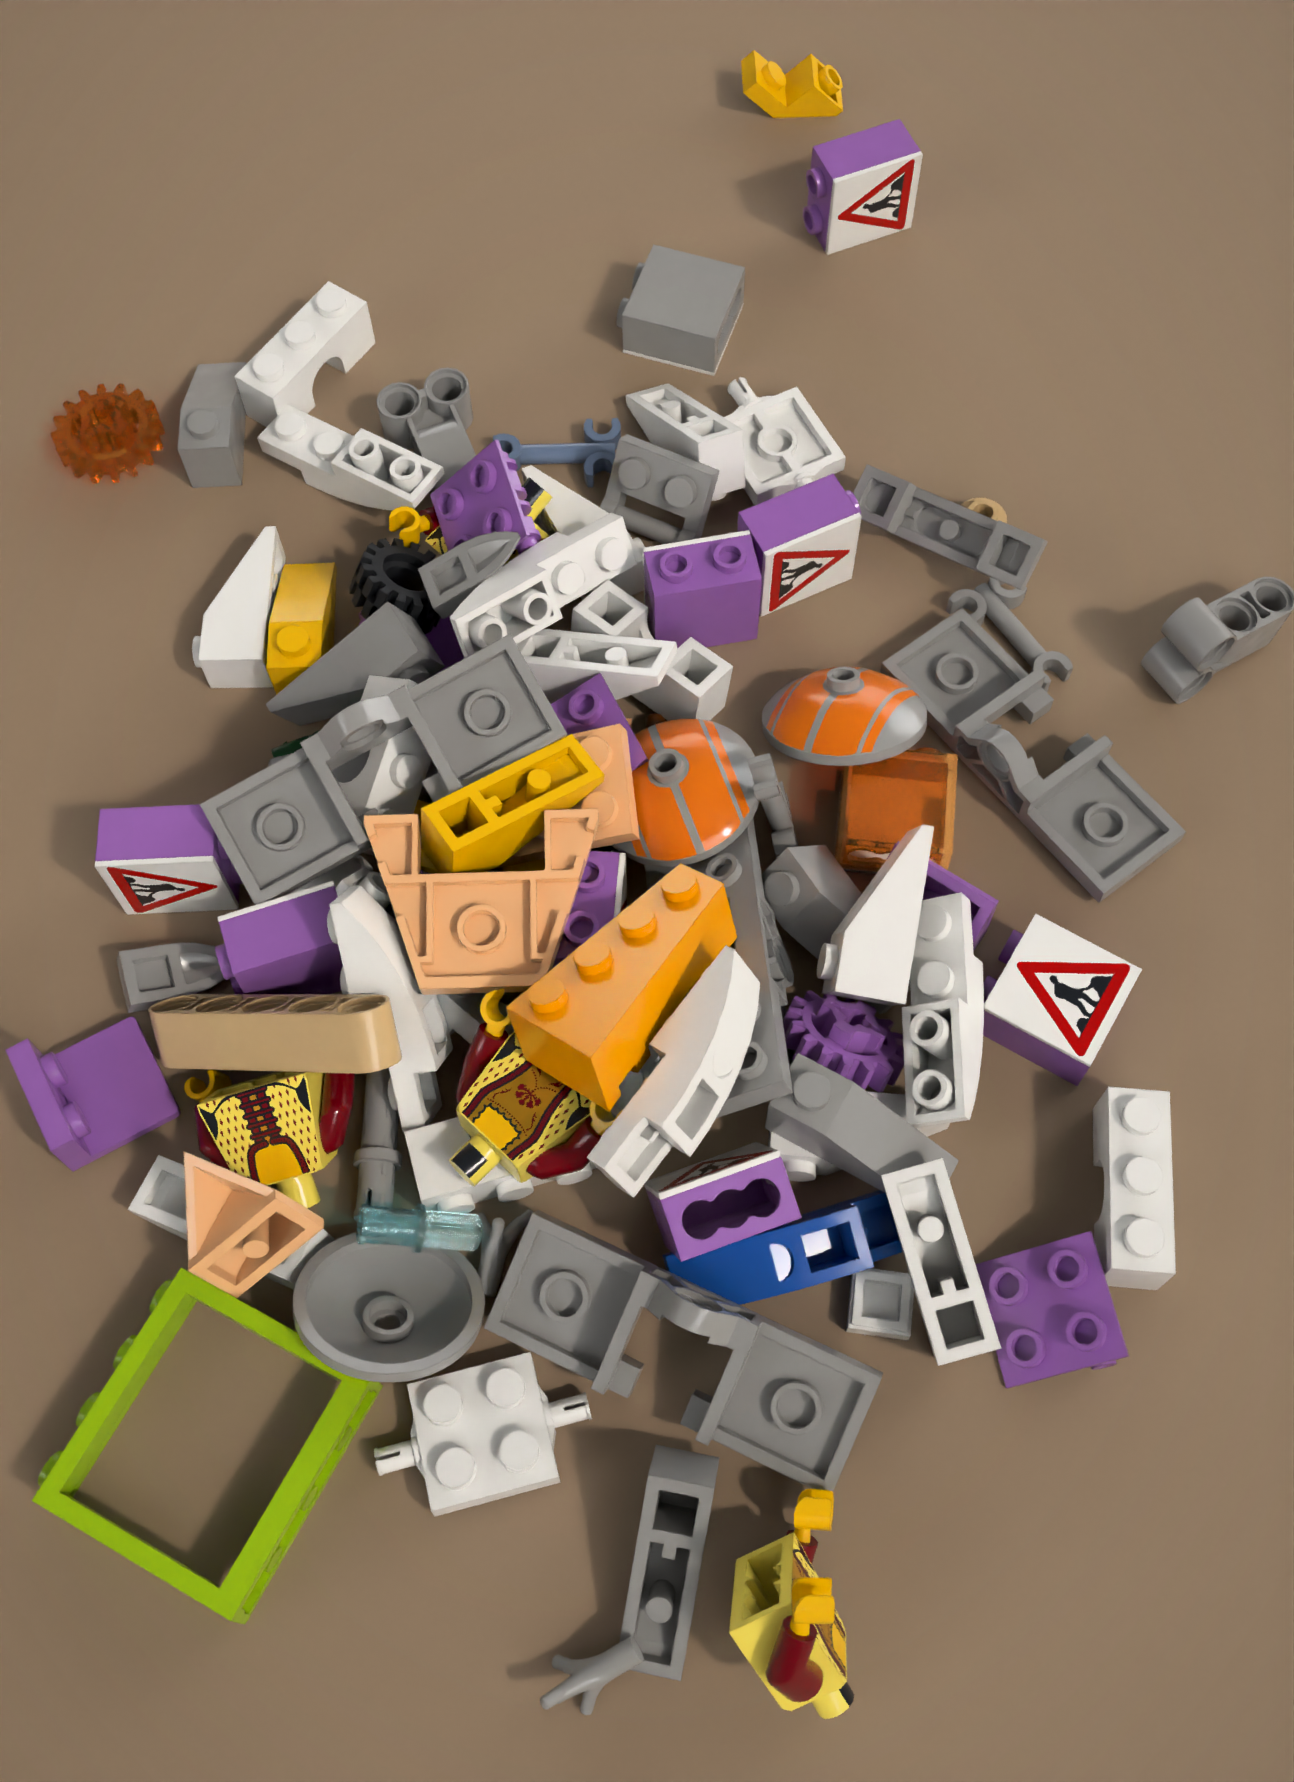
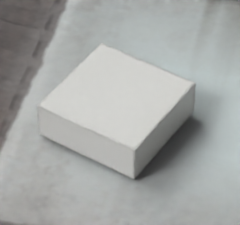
[846,1268,914,1341]

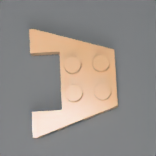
[364,809,599,995]

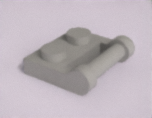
[600,434,720,544]

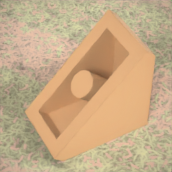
[183,1151,324,1298]

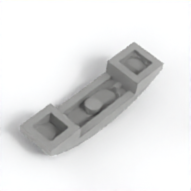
[853,464,1048,591]

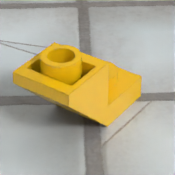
[741,50,843,118]

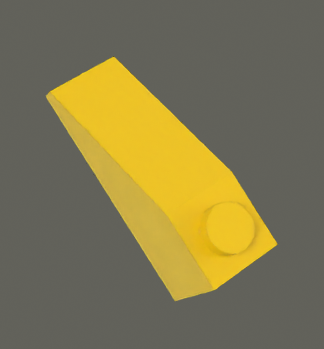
[266,562,337,695]
[421,734,605,873]

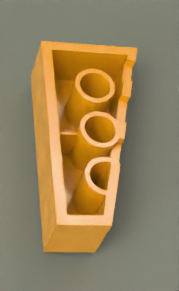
[506,863,737,1112]

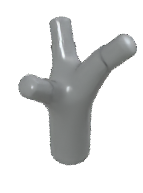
[474,1210,533,1298]
[540,1636,644,1715]

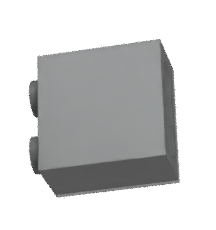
[616,244,745,376]

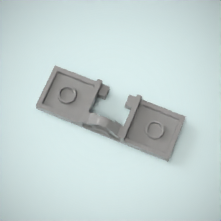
[880,608,1186,903]
[200,634,568,905]
[645,819,794,1118]
[484,1210,883,1491]

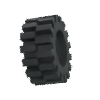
[349,538,441,634]

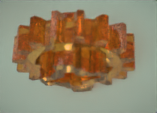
[51,383,165,484]

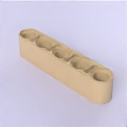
[148,994,402,1074]

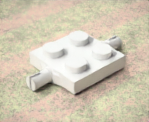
[724,377,846,505]
[374,1352,592,1517]

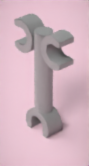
[946,577,1073,692]
[747,753,799,857]

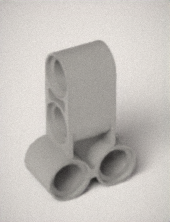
[376,367,476,494]
[1141,576,1294,704]

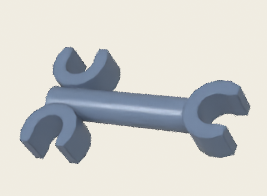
[493,418,621,487]

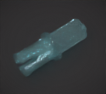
[356,1203,483,1254]

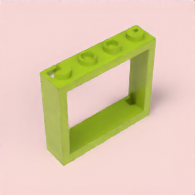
[31,1267,383,1624]

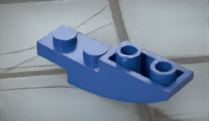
[662,1190,903,1305]

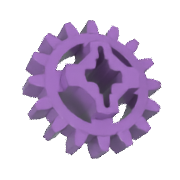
[783,991,904,1093]

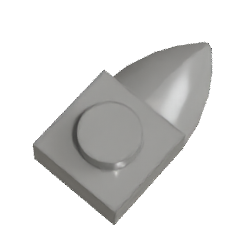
[418,531,521,619]
[116,943,225,1013]

